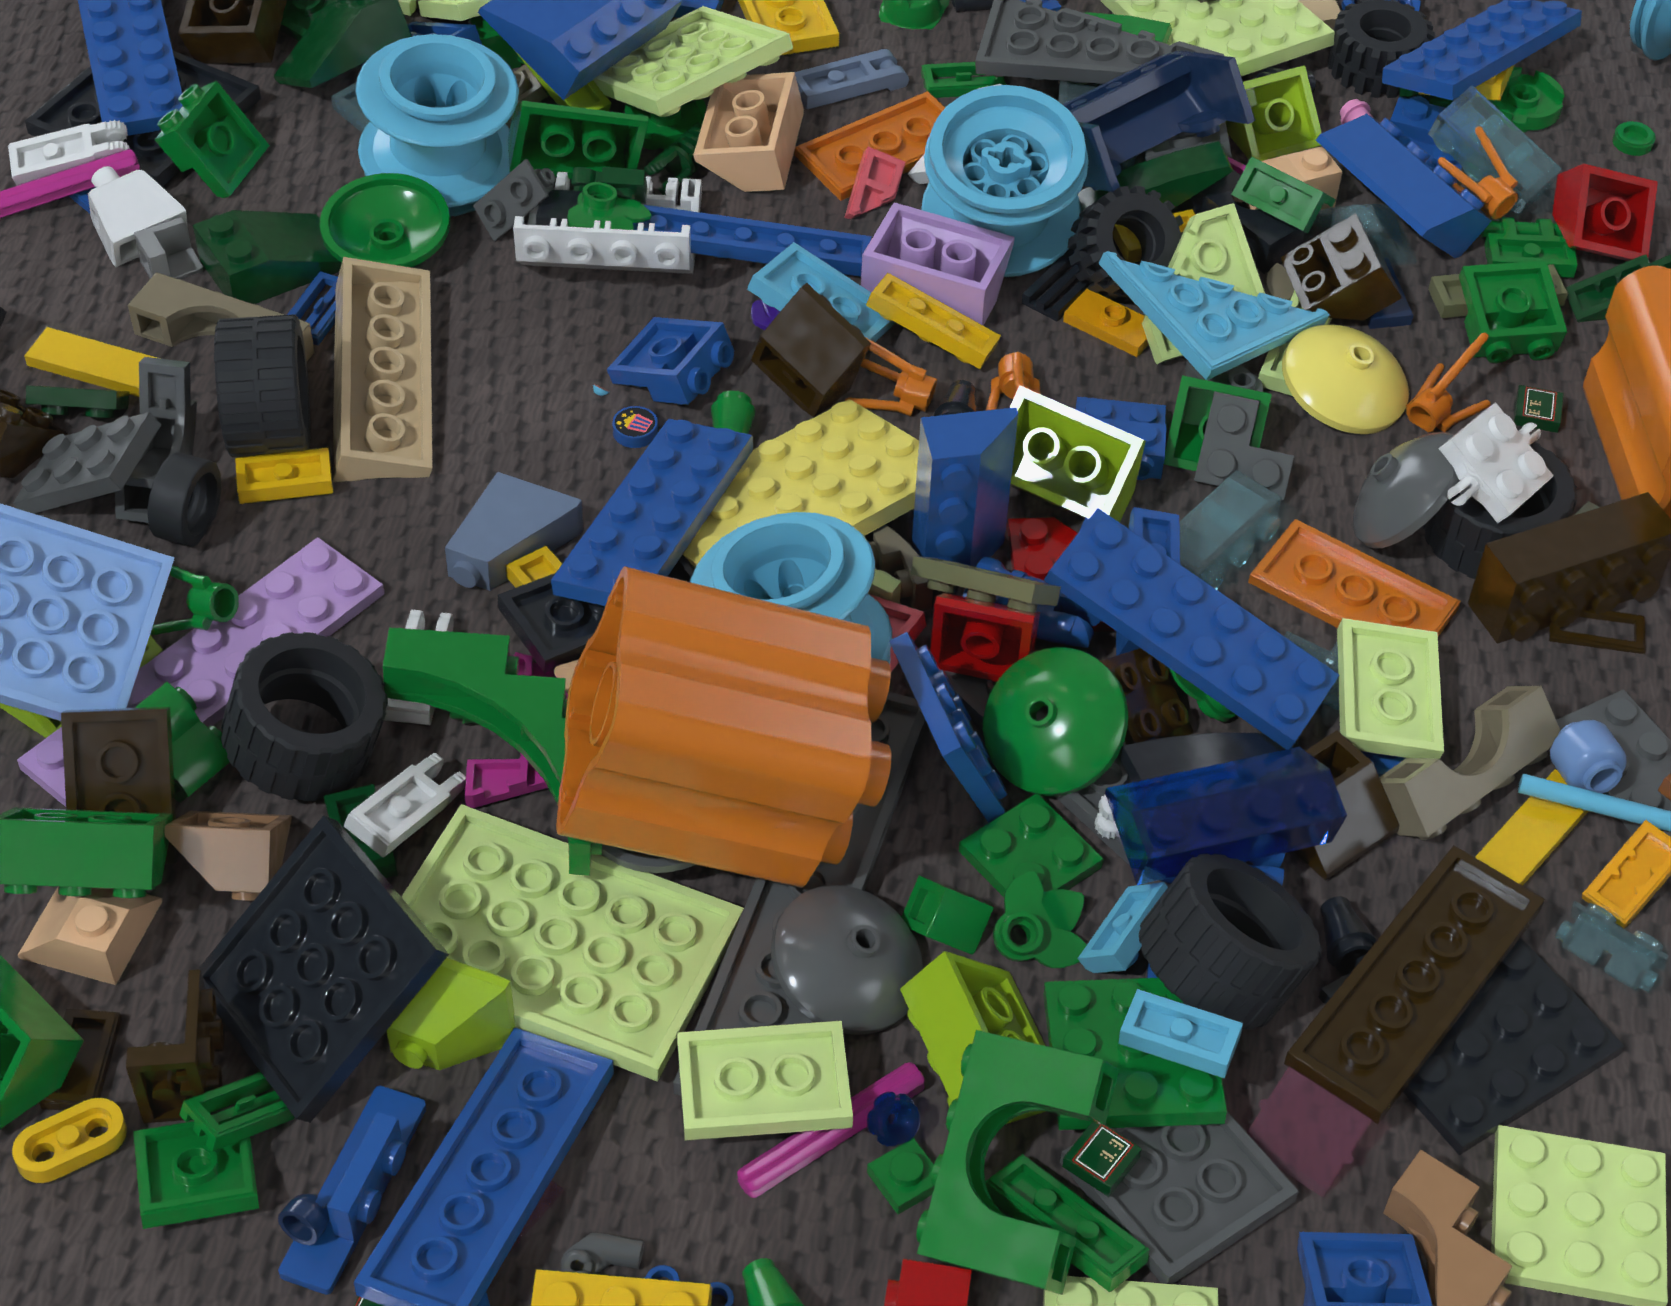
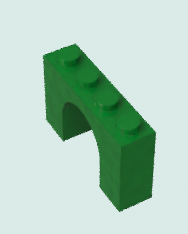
[916,1030,1119,1295]

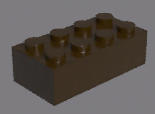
[179,0,287,64]
[1467,492,1671,644]

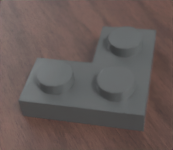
[1194,391,1294,500]

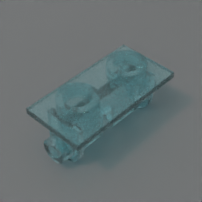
[1555,901,1669,993]

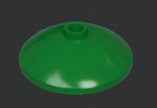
[320,173,450,268]
[983,647,1128,796]

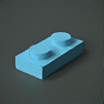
[1077,882,1168,973]
[1118,989,1243,1078]

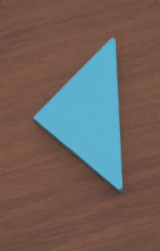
[1099,251,1329,380]

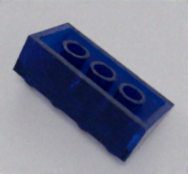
[1105,747,1347,885]

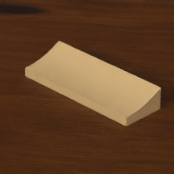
[333,257,432,482]

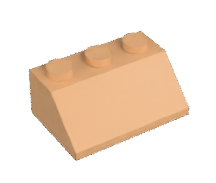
[693,72,804,192]

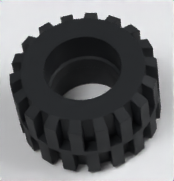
[1328,0,1435,98]
[1068,186,1184,302]

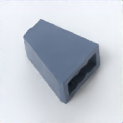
[445,472,583,591]

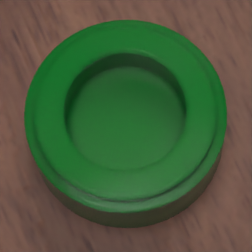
[1612,121,1656,156]

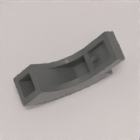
[115,357,197,523]

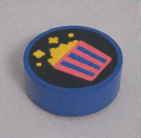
[612,406,658,448]

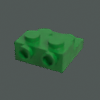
[155,81,270,198]
[1459,261,1567,363]

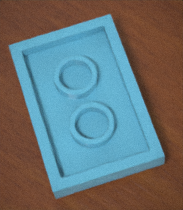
[747,242,895,342]

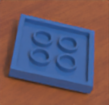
[889,632,1008,823]

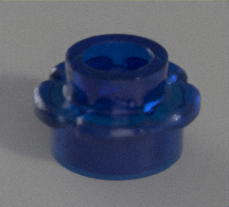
[867,1091,920,1146]

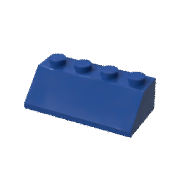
[1316,114,1492,258]
[912,407,1018,567]

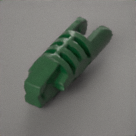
[644,122,702,195]

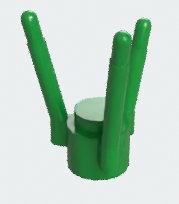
[150,565,239,635]

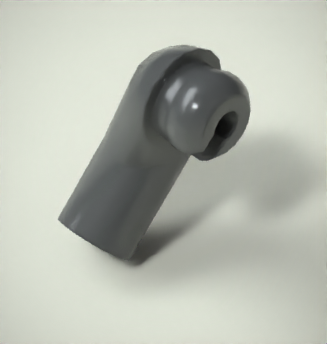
[561,1233,645,1275]

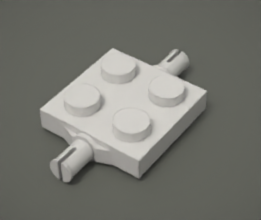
[1438,402,1553,524]

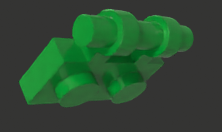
[1481,217,1577,278]

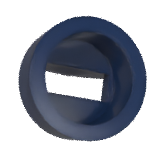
[278,1194,330,1245]

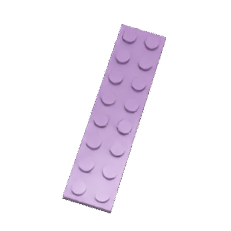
[17,537,384,807]

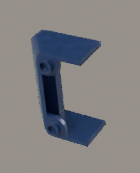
[1062,51,1255,192]

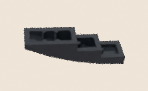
[1120,733,1303,798]

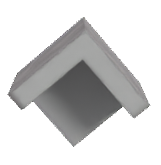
[134,217,203,279]

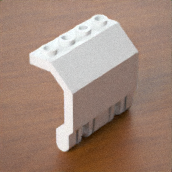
[513,172,702,274]

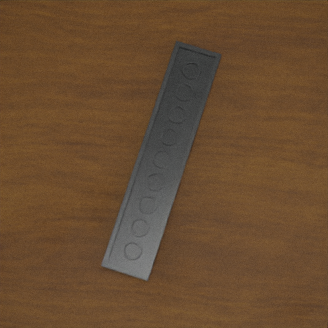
[673,692,927,1096]

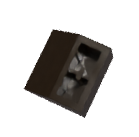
[1281,213,1402,320]
[751,283,871,417]
[0,388,68,478]
[1255,730,1400,881]

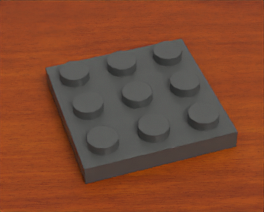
[1060,1111,1299,1284]

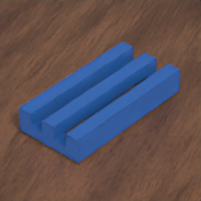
[287,271,338,346]

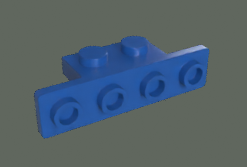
[278,1086,426,1295]

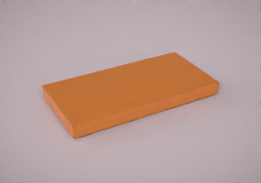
[794,91,945,201]
[1248,519,1461,636]

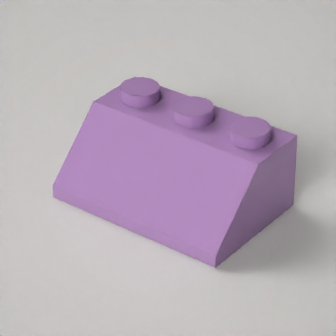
[861,202,1015,325]

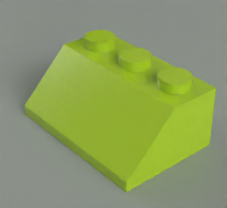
[1010,386,1146,523]
[900,951,1045,1124]

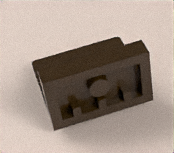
[1101,648,1193,745]
[126,969,225,1123]

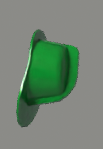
[879,0,949,30]

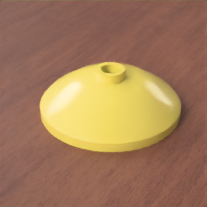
[1282,325,1409,434]

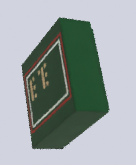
[1513,385,1564,433]
[1062,1122,1142,1198]

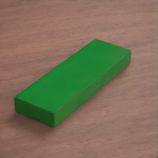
[985,1154,1150,1292]

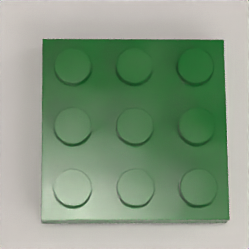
[1043,978,1227,1130]

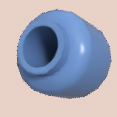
[1550,720,1627,793]

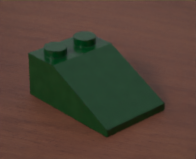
[274,0,412,88]
[193,210,342,304]

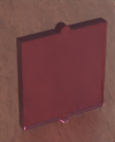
[1247,1066,1373,1197]

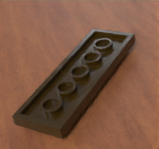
[1284,845,1545,1124]

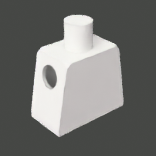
[88,166,187,267]

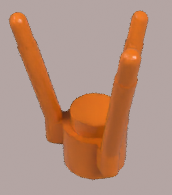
[1438,126,1518,219]
[1406,332,1491,432]
[845,336,938,416]
[985,352,1041,411]

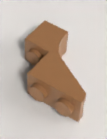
[1383,1150,1512,1306]

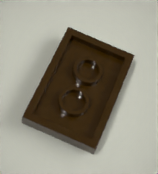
[61,707,178,864]

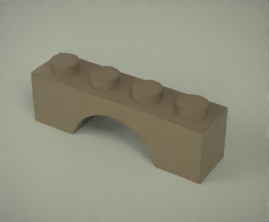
[128,272,314,362]
[1379,686,1561,840]

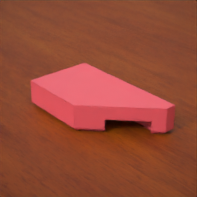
[845,147,906,219]

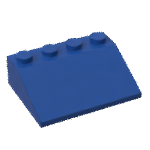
[478,0,683,100]

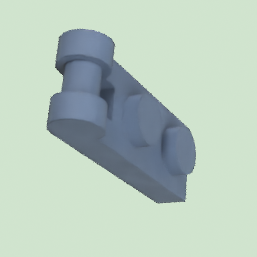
[795,49,909,109]

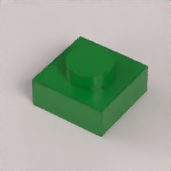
[867,1138,934,1215]

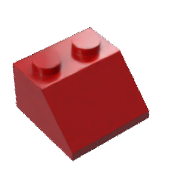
[1552,164,1658,261]
[930,593,1040,681]

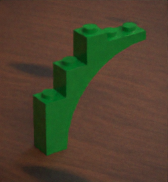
[383,627,603,876]

